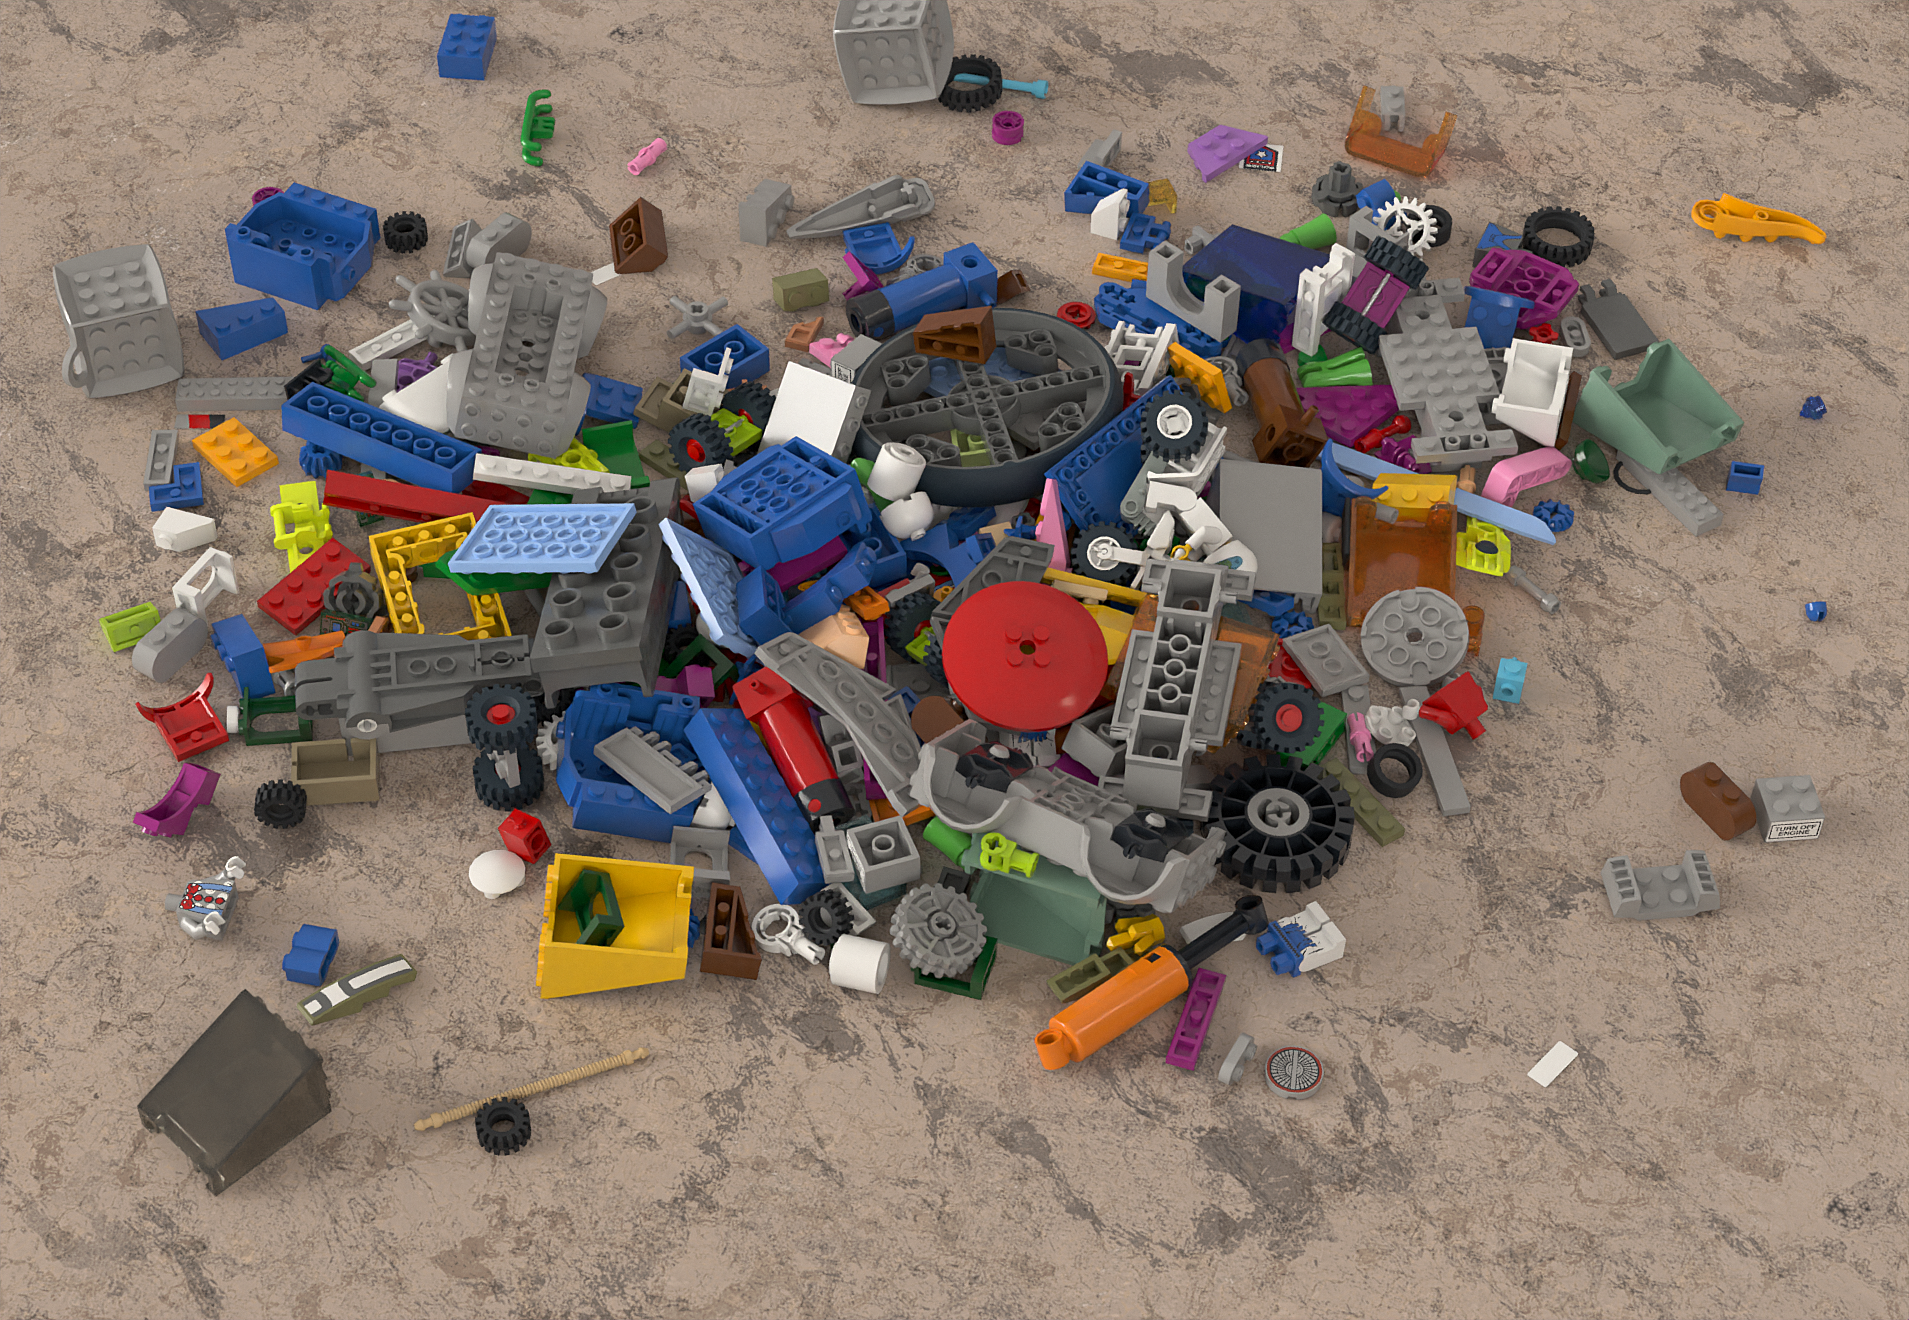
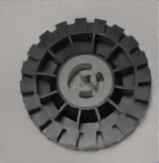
[1200,754,1355,894]

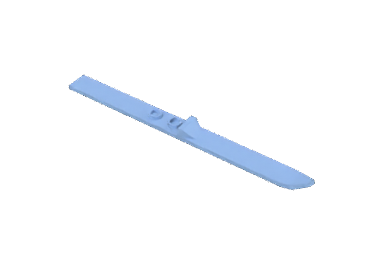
[1316,442,1556,545]

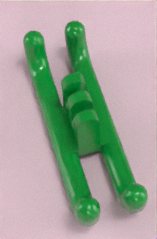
[520,89,556,166]
[321,345,377,402]

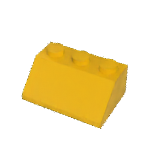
[1371,473,1457,523]

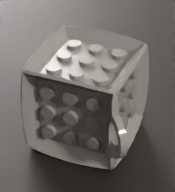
[833,0,954,105]
[53,244,185,398]

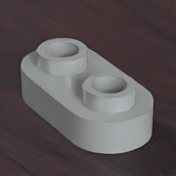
[1559,317,1591,357]
[1218,1033,1257,1085]

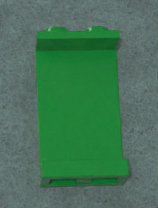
[582,420,650,489]

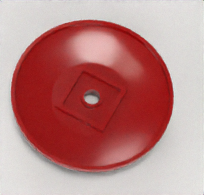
[942,581,1108,732]

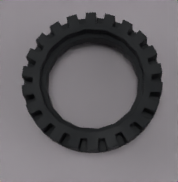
[938,54,1003,112]
[1522,206,1595,268]

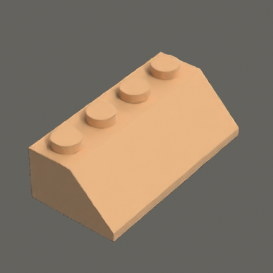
[799,605,869,669]

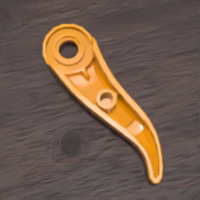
[1691,193,1827,245]

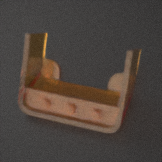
[1344,85,1458,178]

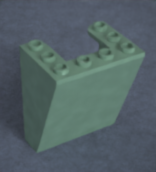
[1572,338,1744,474]
[961,832,1107,966]

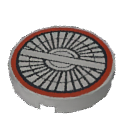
[1264,1046,1324,1100]

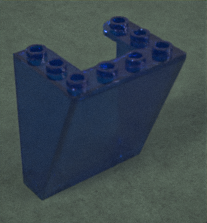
[1182,224,1330,344]

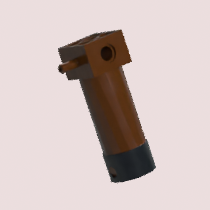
[1236,339,1328,468]

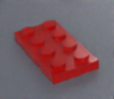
[257,538,371,636]

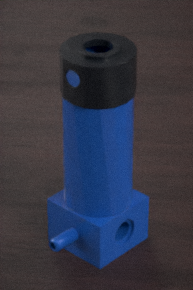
[846,242,998,341]

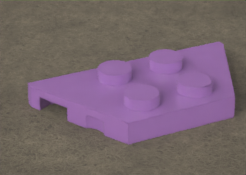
[1187,125,1268,183]

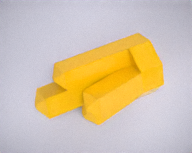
[1106,913,1165,956]

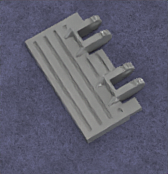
[594,726,712,814]

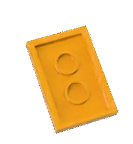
[1167,342,1232,414]
[192,417,279,488]

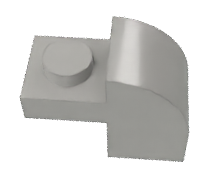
[817,713,864,773]

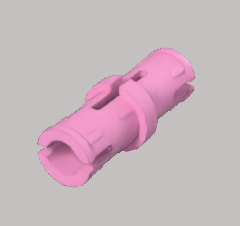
[627,138,667,175]
[1347,712,1374,762]

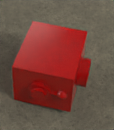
[498,809,552,864]

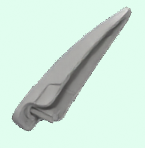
[786,175,935,239]

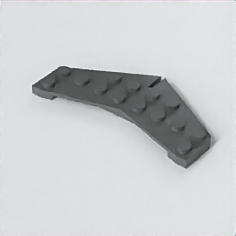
[930,536,1055,736]

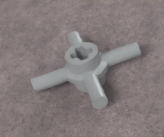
[667,296,728,339]

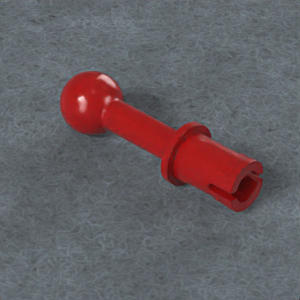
[1354,415,1412,453]

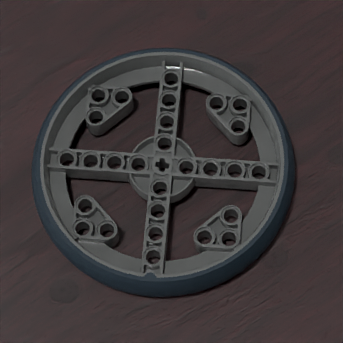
[851,308,1124,508]

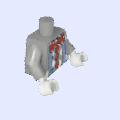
[165,856,246,941]

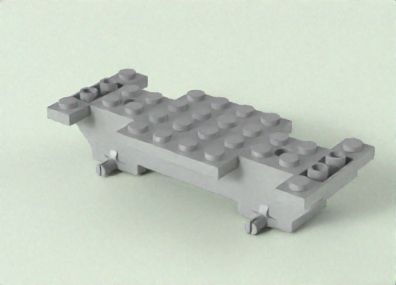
[1376,278,1518,473]
[1098,558,1256,822]

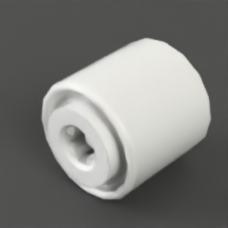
[867,443,926,502]
[829,934,890,994]

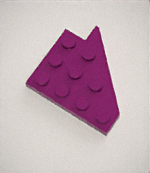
[1296,385,1399,448]

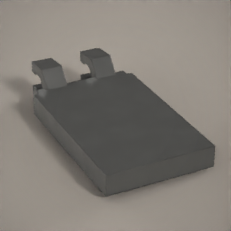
[1577,279,1660,360]

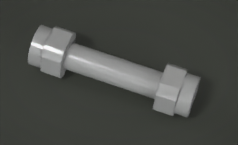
[1505,565,1561,614]

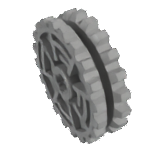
[890,883,987,978]

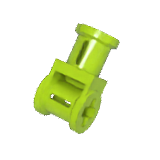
[980,832,1039,878]

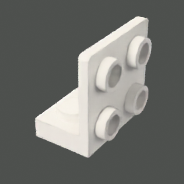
[682,347,734,416]

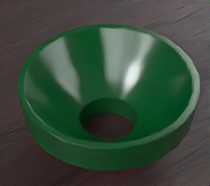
[1572,439,1610,484]

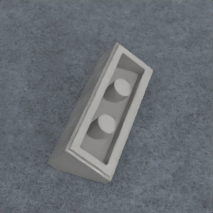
[443,219,482,278]

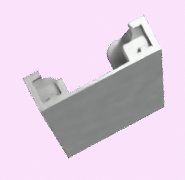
[1205,459,1322,614]

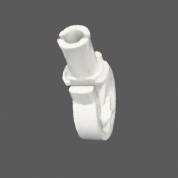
[752,904,825,965]

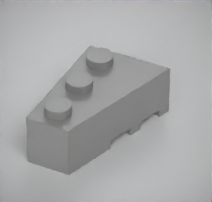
[738,179,794,247]

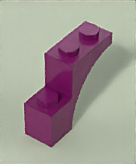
[133,762,221,838]

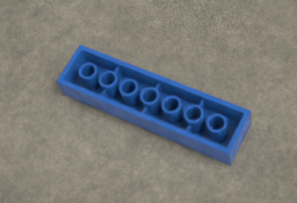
[281,382,482,494]
[684,708,832,905]

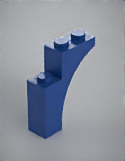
[900,523,978,588]
[782,541,877,635]

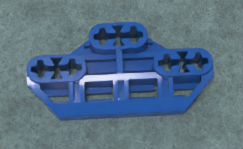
[1094,282,1222,360]

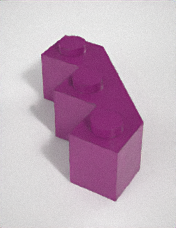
[655,665,715,708]

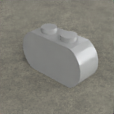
[466,212,532,268]
[132,608,208,683]

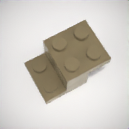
[633,368,729,432]

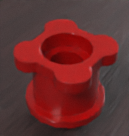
[1529,323,1559,345]

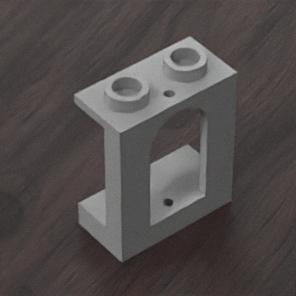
[1346,206,1410,258]
[670,826,730,898]

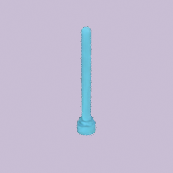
[954,73,1048,99]

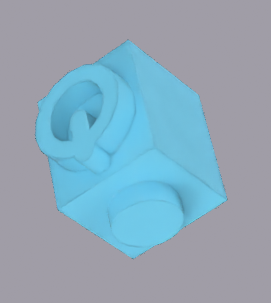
[1493,657,1528,704]

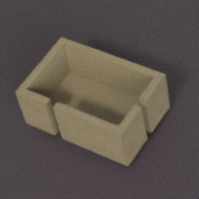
[291,738,380,806]

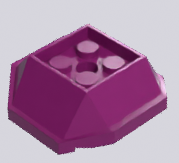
[1469,247,1579,332]

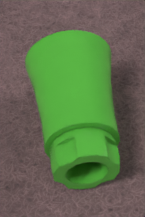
[1280,213,1337,257]
[923,816,977,871]

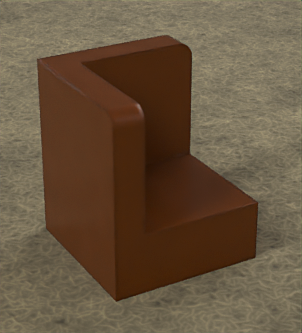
[997,269,1031,304]

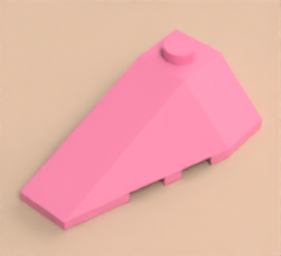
[1035,478,1074,586]

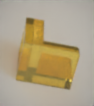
[1146,178,1177,214]

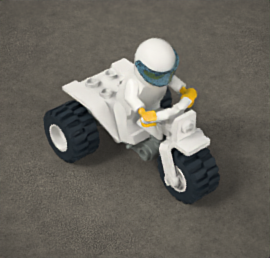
[1071,390,1258,590]

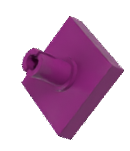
[842,251,884,300]

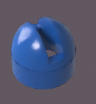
[1805,601,1827,622]

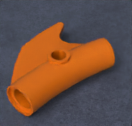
[263,630,345,673]

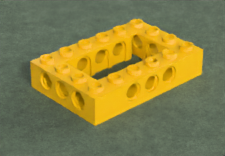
[369,512,512,640]

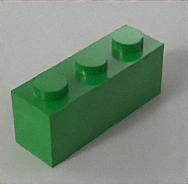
[1276,701,1347,771]

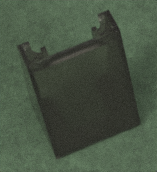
[137,989,332,1197]

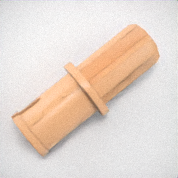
[1456,465,1476,493]

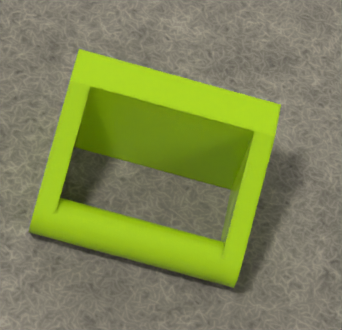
[99,602,161,652]

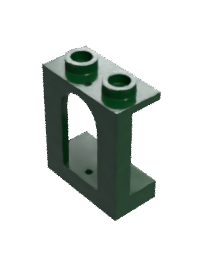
[659,634,740,691]
[238,687,313,746]
[558,869,625,947]
[911,936,998,1000]

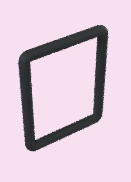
[1341,497,1350,571]

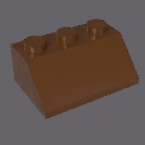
[609,197,668,274]

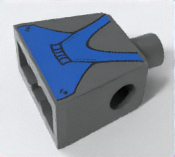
[1472,222,1533,268]

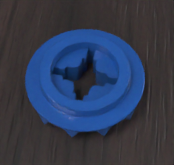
[1532,499,1574,532]
[1272,609,1314,639]

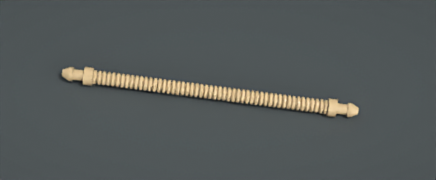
[414,1047,649,1131]

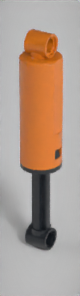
[1034,895,1269,1070]

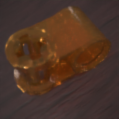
[1462,605,1485,657]

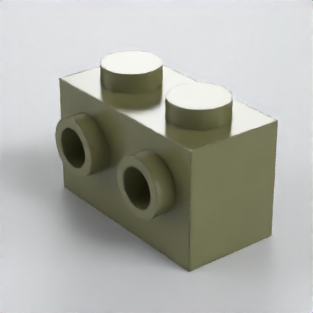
[772,268,829,312]

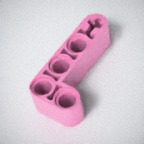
[1481,446,1572,508]

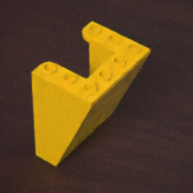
[536,853,694,999]

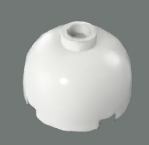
[880,491,933,541]
[690,782,735,830]

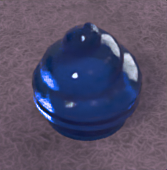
[1800,395,1827,420]

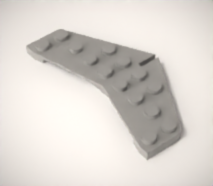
[754,632,922,817]

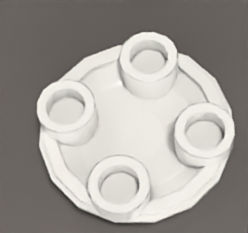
[1365,705,1416,746]
[469,850,526,899]

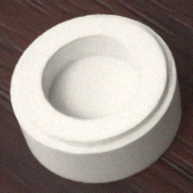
[227,706,239,733]

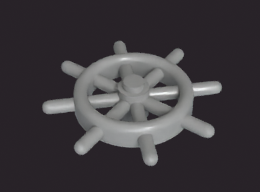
[389,270,476,352]

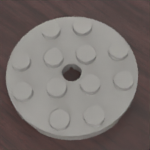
[1361,587,1469,687]

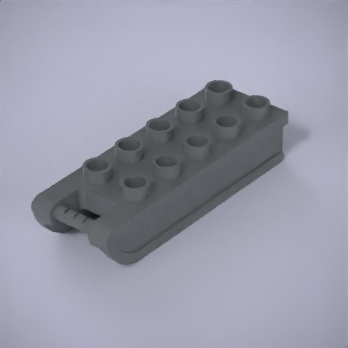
[530,477,684,709]

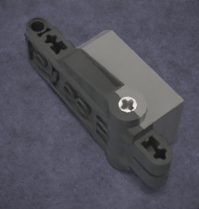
[294,630,544,756]

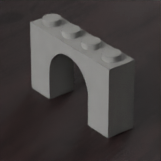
[1146,240,1241,343]

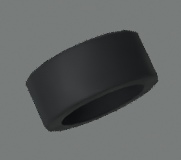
[1406,205,1452,248]
[1367,743,1423,799]

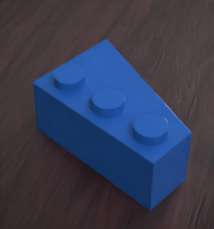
[1064,161,1150,218]
[195,297,288,360]
[736,565,798,645]
[210,614,276,699]

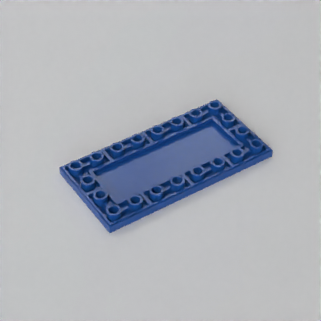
[1044,375,1224,537]

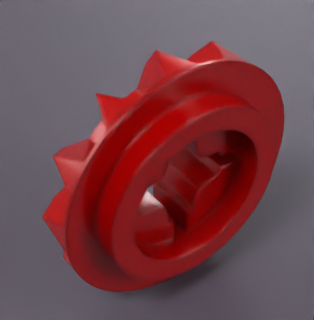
[1057,302,1096,329]

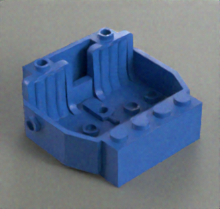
[225,182,381,310]
[693,436,873,570]
[556,683,712,843]

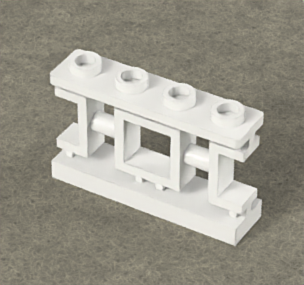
[1292,243,1355,357]
[1105,321,1179,396]

